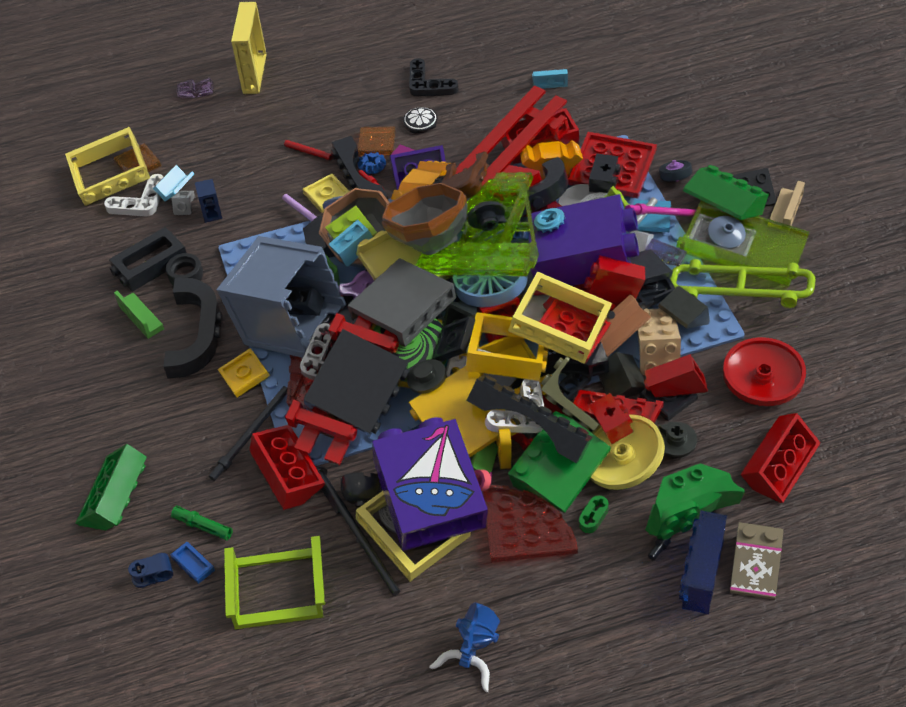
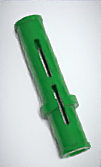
[171,505,233,541]

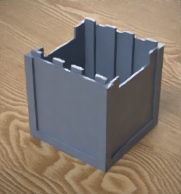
[216,236,346,358]

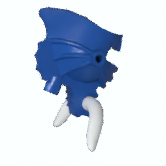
[429,602,500,692]

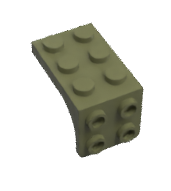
[541,357,599,430]

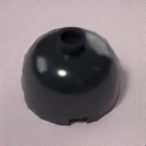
[340,472,382,508]

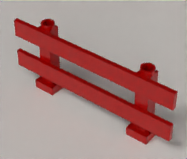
[456,85,570,197]
[285,313,399,465]

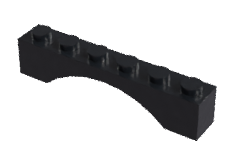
[331,136,388,200]
[484,342,609,389]
[466,375,593,463]

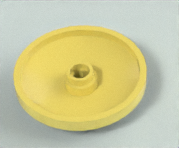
[590,415,665,490]

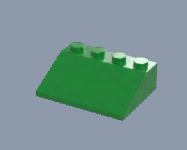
[508,411,611,513]

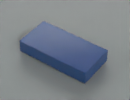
[170,542,215,584]

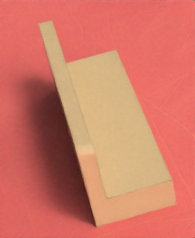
[767,181,805,233]

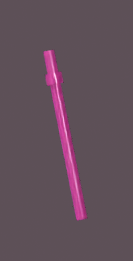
[625,203,700,217]

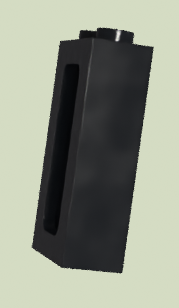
[109,227,187,292]

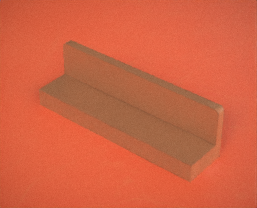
[600,295,651,357]

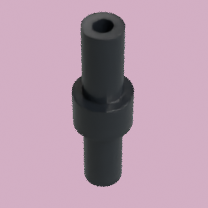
[648,536,673,561]

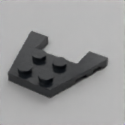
[636,278,675,310]

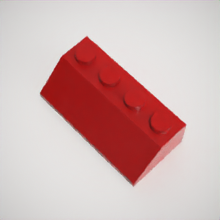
[741,413,820,503]
[249,425,325,510]

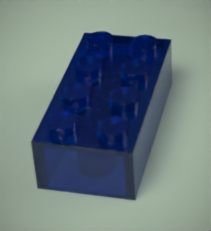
[679,510,727,614]

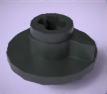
[407,359,448,393]
[658,422,697,458]

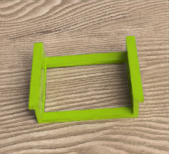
[224,536,325,630]

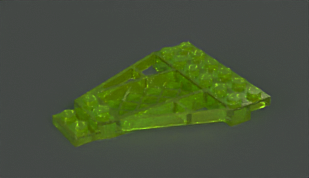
[416,172,539,276]

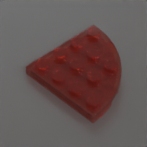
[483,485,578,563]

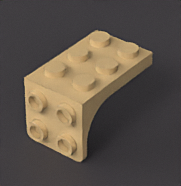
[637,308,681,375]

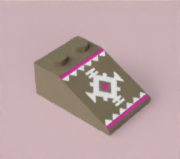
[730,522,784,600]

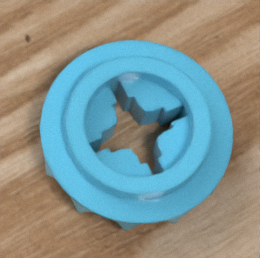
[534,208,565,233]

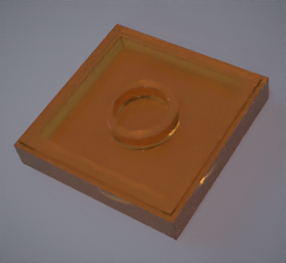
[358,126,395,155]
[114,143,161,172]

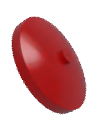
[723,337,806,406]

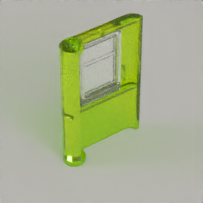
[676,200,810,287]

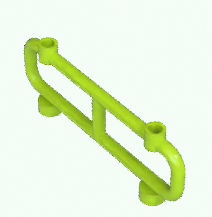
[670,259,816,308]

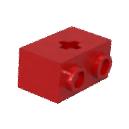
[589,393,633,444]

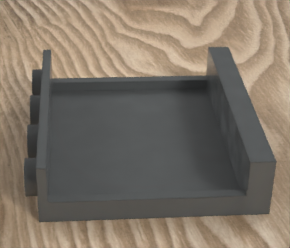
[348,258,456,347]

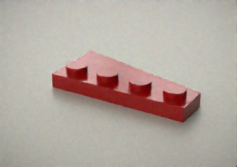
[573,390,663,423]

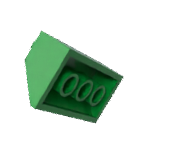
[683,165,769,220]
[75,444,147,531]

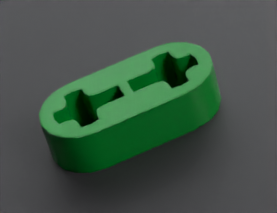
[579,495,609,533]

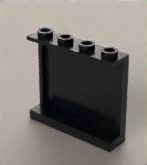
[303,329,410,438]

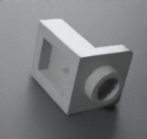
[172,191,195,215]

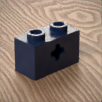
[195,179,223,223]

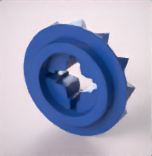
[358,152,386,174]

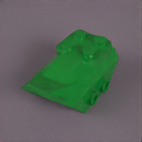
[645,463,745,540]

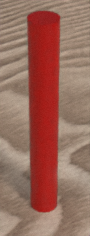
[284,140,332,161]

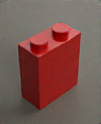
[584,255,645,305]

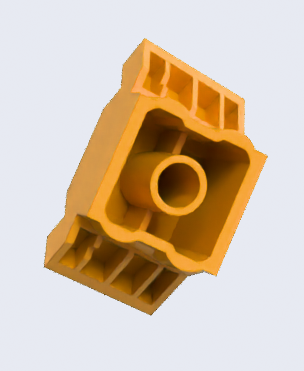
[520,140,583,180]
[391,161,451,200]

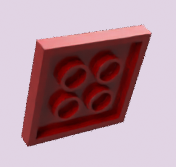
[539,298,611,364]

